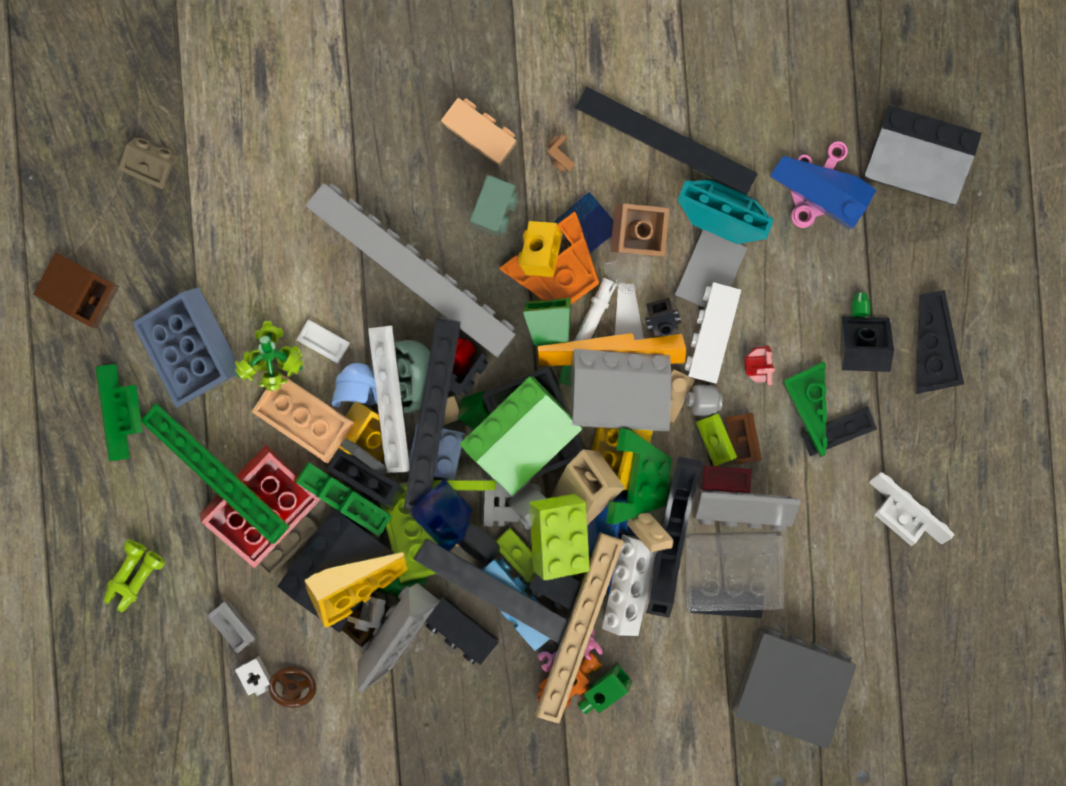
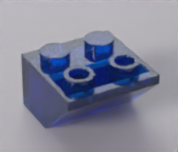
[408,479,472,551]

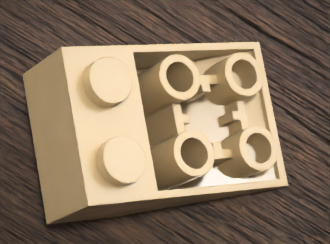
[550,449,625,525]

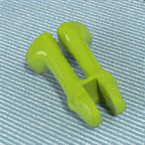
[103,539,166,613]

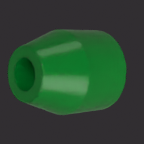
[851,293,871,317]

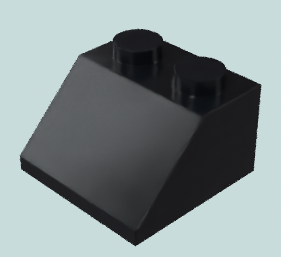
[840,316,894,372]

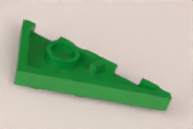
[782,361,827,458]

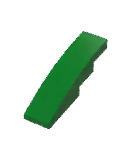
[294,462,392,536]

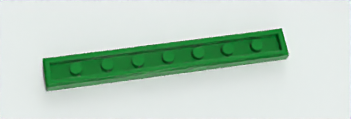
[141,403,290,545]

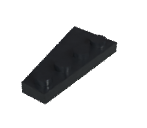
[915,290,964,394]

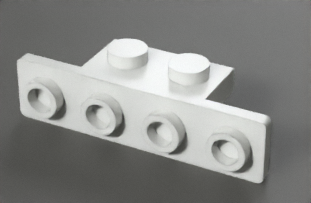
[869,472,954,546]

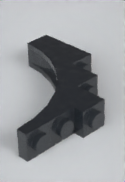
[646,456,703,618]

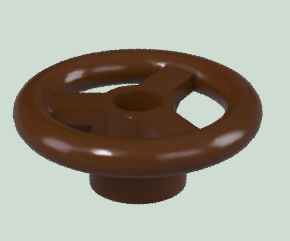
[268,667,317,708]

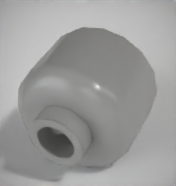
[685,384,723,417]

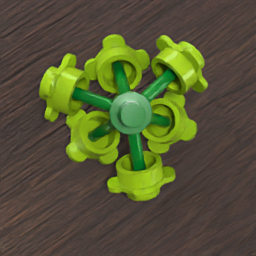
[235,321,304,391]

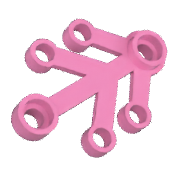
[788,141,848,228]

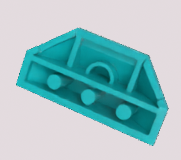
[677,180,774,244]

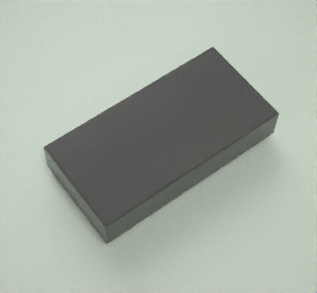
[340,439,387,475]

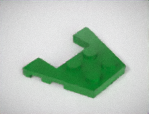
[606,428,672,524]

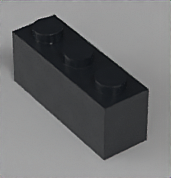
[327,449,405,511]
[527,572,606,610]
[425,595,499,665]

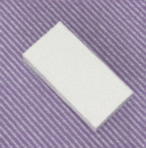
[297,319,350,364]

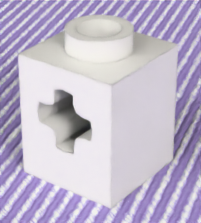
[235,656,271,696]

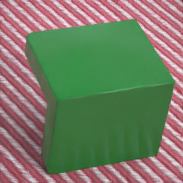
[457,391,490,430]

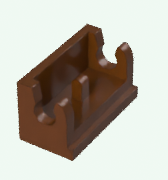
[724,412,762,465]

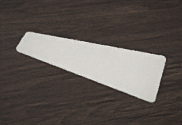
[615,283,644,340]

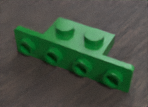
[95,364,143,462]

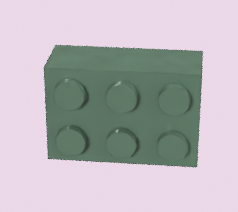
[470,175,519,237]

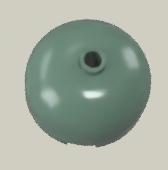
[394,340,431,414]

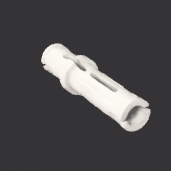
[574,278,617,341]

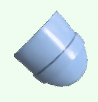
[331,363,378,408]

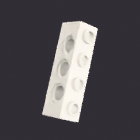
[602,535,657,636]

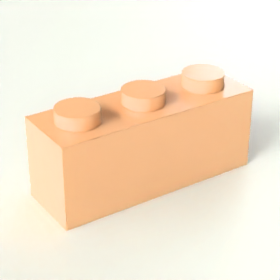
[441,98,517,167]

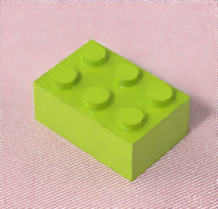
[529,494,590,580]

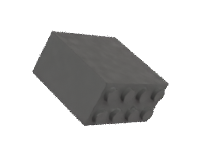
[731,626,857,749]

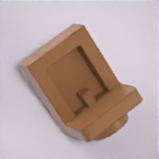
[547,134,575,174]

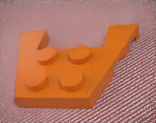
[500,212,600,305]

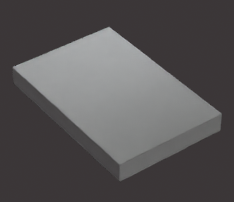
[675,230,748,308]

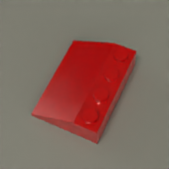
[199,445,321,568]

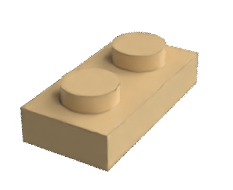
[670,369,695,423]
[627,513,673,552]

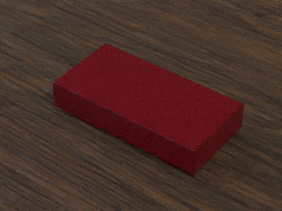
[702,465,752,493]

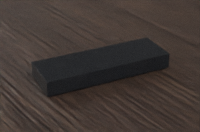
[801,407,877,456]

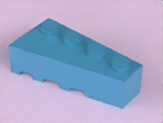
[481,556,550,651]

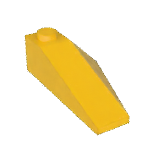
[305,552,407,628]

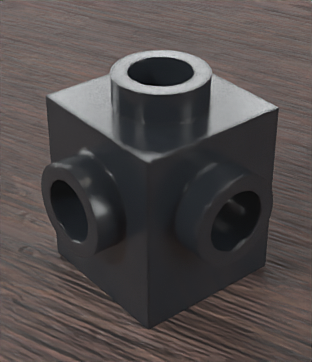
[645,298,681,337]

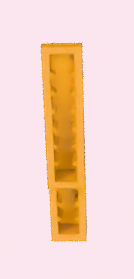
[538,333,686,366]

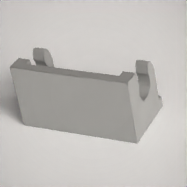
[207,600,258,654]

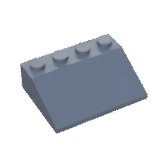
[132,287,237,408]

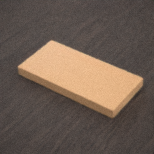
[252,374,354,463]

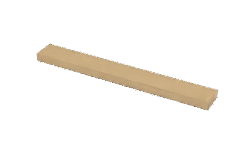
[535,532,624,724]

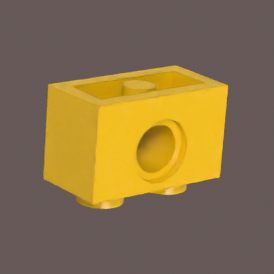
[518,221,563,277]

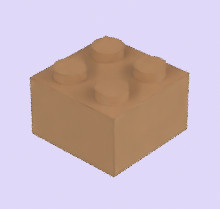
[610,203,670,257]

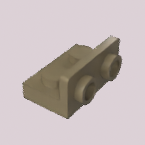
[118,138,178,189]

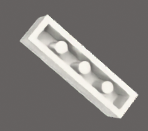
[684,282,741,384]

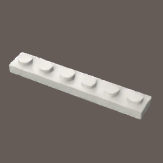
[368,326,410,473]

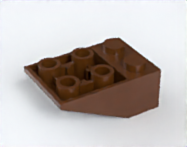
[33,252,120,328]

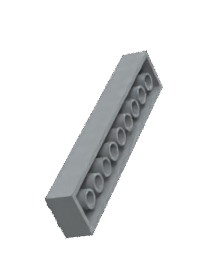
[305,183,516,358]

